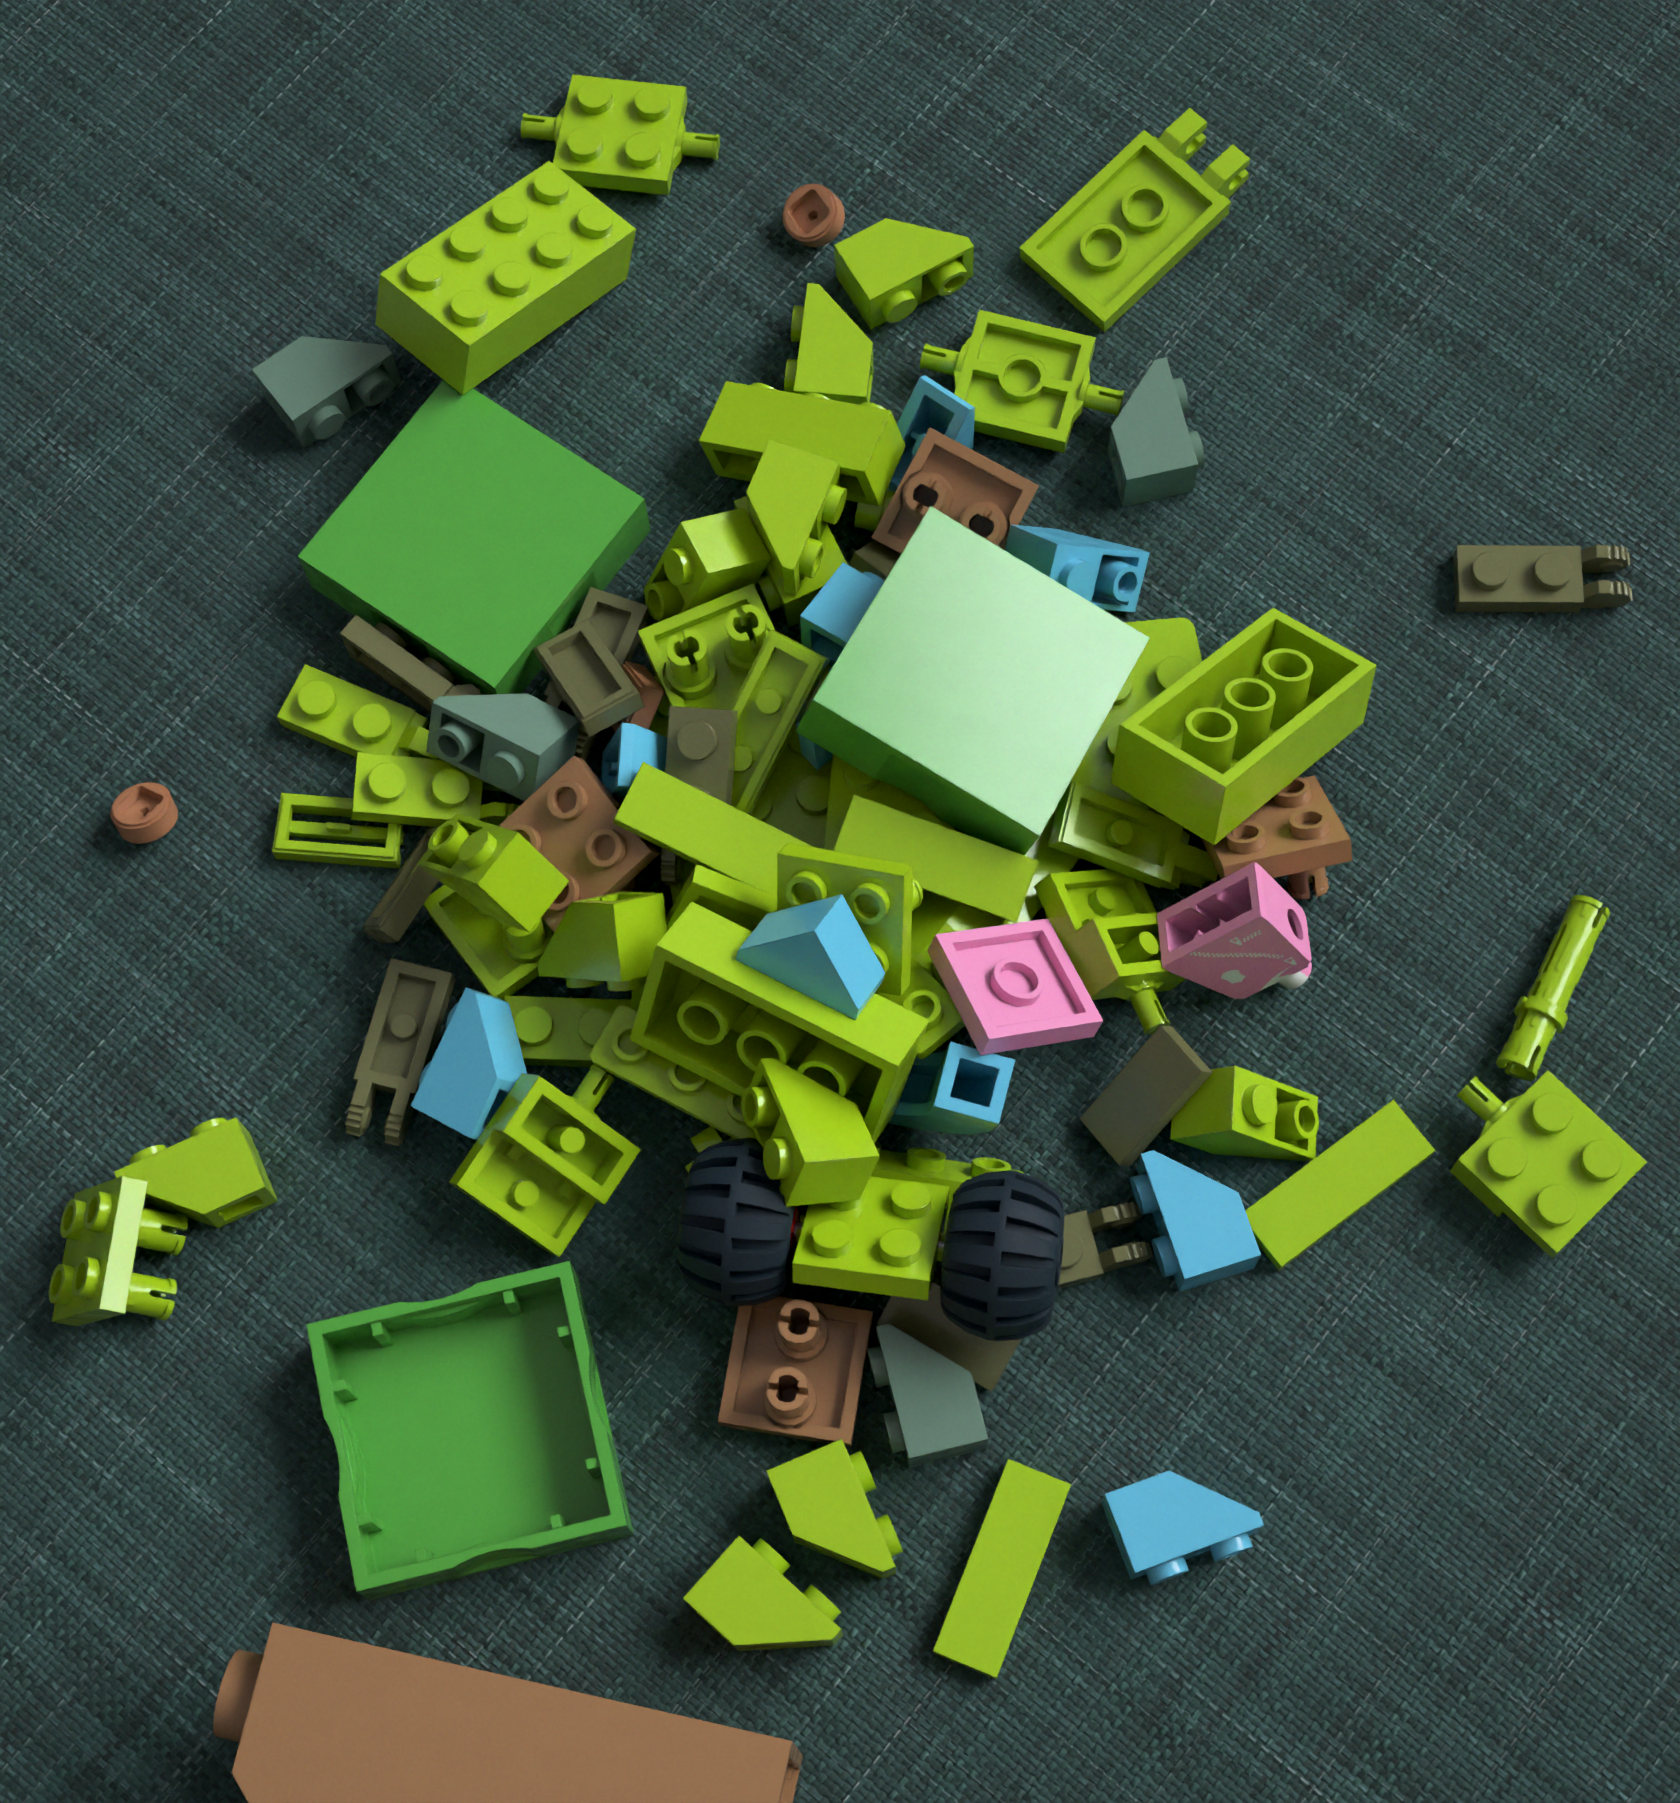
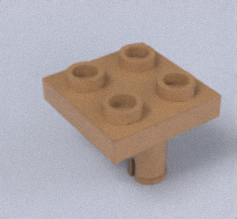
[871,427,1039,554]
[499,756,660,932]
[1201,775,1353,899]
[718,1296,873,1448]

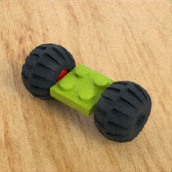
[677,1138,1065,1341]

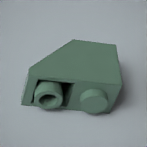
[252,336,402,448]
[1107,357,1205,507]
[426,693,580,801]
[867,1324,988,1468]

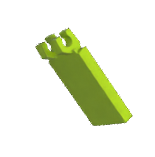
[1019,108,1250,333]

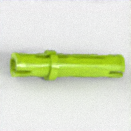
[1496,895,1610,1081]

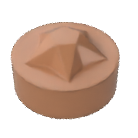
[782,184,845,247]
[110,782,178,844]

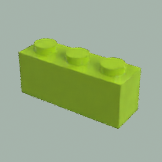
[699,381,906,506]

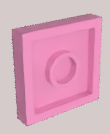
[927,919,1103,1055]

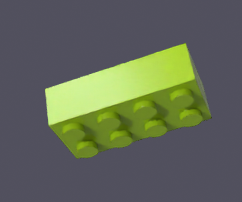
[375,161,636,395]
[1110,608,1377,845]
[629,902,929,1144]

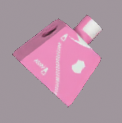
[1157,862,1312,999]

